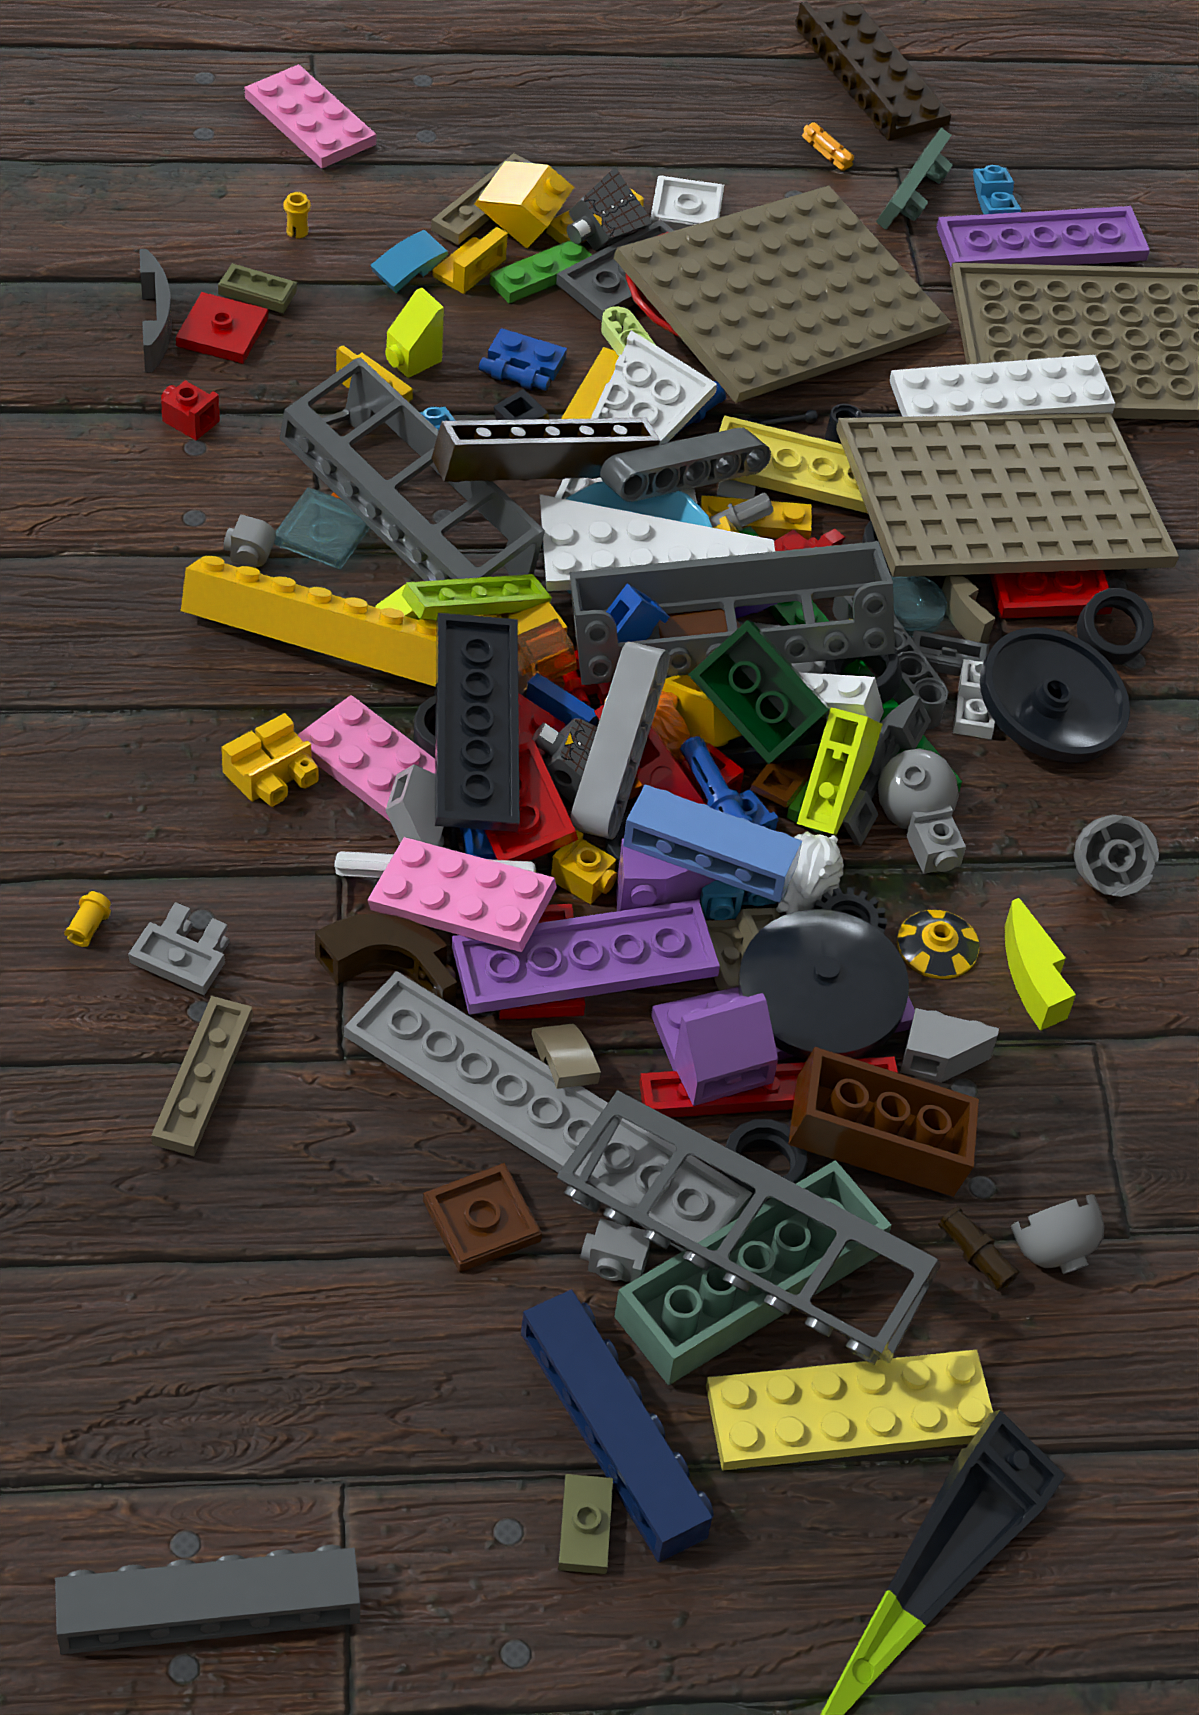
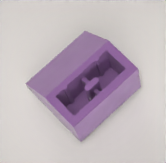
[674,993,778,1106]

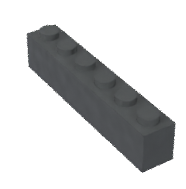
[55,1545,360,1655]

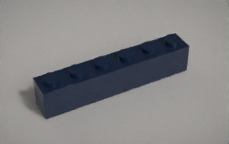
[521,1289,714,1563]

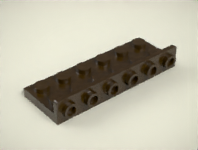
[795,1,952,141]

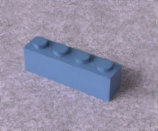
[623,784,802,903]

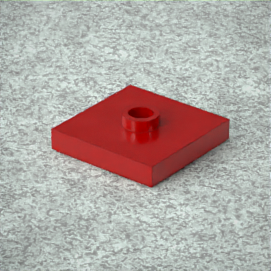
[176,292,268,364]

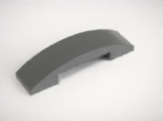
[139,249,172,372]
[842,696,931,846]

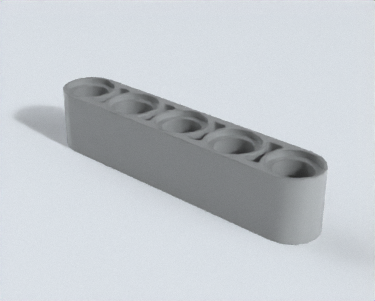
[570,641,670,840]

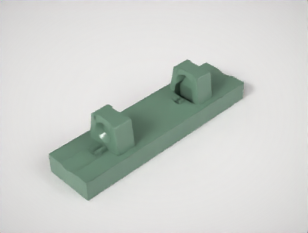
[876,128,953,229]

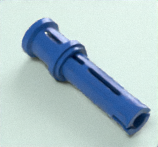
[680,736,755,823]

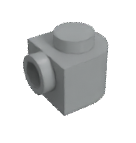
[223,514,276,567]

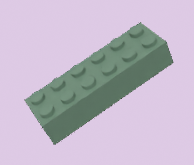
[614,1160,891,1386]

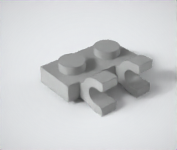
[128,902,229,995]

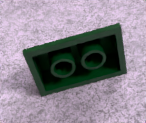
[688,620,831,764]

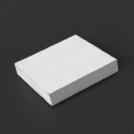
[650,176,724,230]

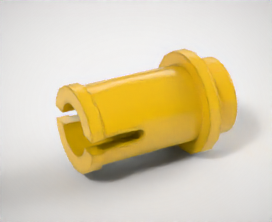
[283,192,311,239]
[64,891,111,947]

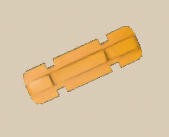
[802,122,854,171]

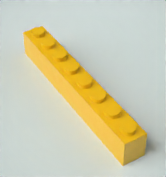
[181,556,436,687]

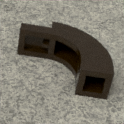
[315,914,459,1007]

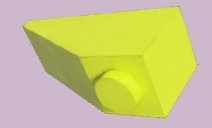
[797,707,883,835]

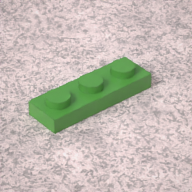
[490,240,592,304]

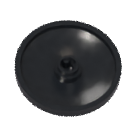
[980,627,1130,763]
[738,909,909,1060]

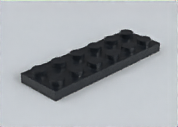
[435,613,520,832]

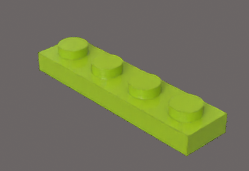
[401,574,552,620]

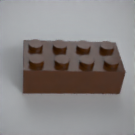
[788,1047,979,1197]

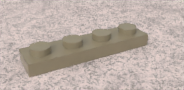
[431,153,534,245]
[151,996,253,1156]

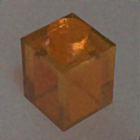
[518,618,578,681]

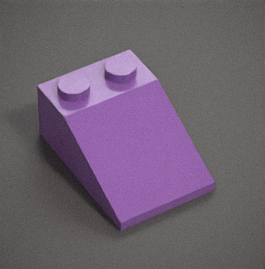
[616,839,715,911]

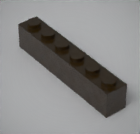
[431,418,661,483]

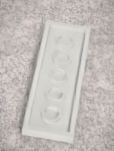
[890,355,1115,417]

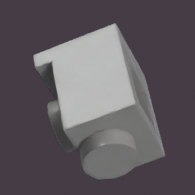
[906,805,966,874]
[580,1218,651,1283]

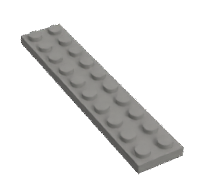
[344,971,752,1252]

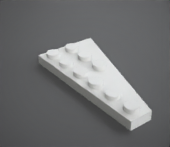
[555,330,717,499]
[540,495,775,591]

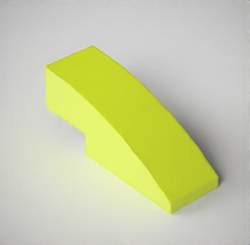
[1005,898,1076,1031]

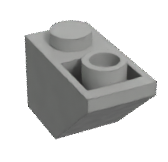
[385,764,444,847]
[900,1008,999,1083]

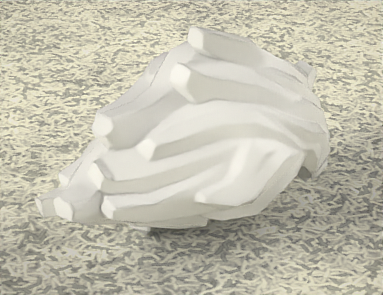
[776,832,844,914]

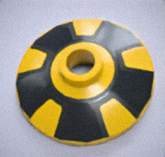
[897,910,979,979]

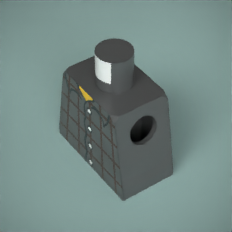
[567,168,653,251]
[532,718,597,805]

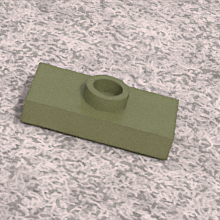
[218,264,297,313]
[558,1474,613,1574]

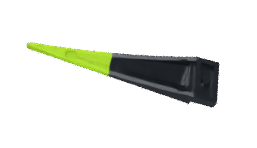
[821,1410,1065,1715]

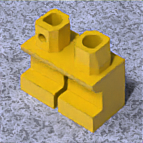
[221,713,319,807]

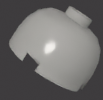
[878,748,959,830]
[1074,814,1159,897]
[1011,1195,1104,1274]

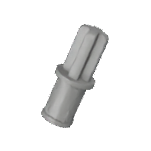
[709,493,774,532]

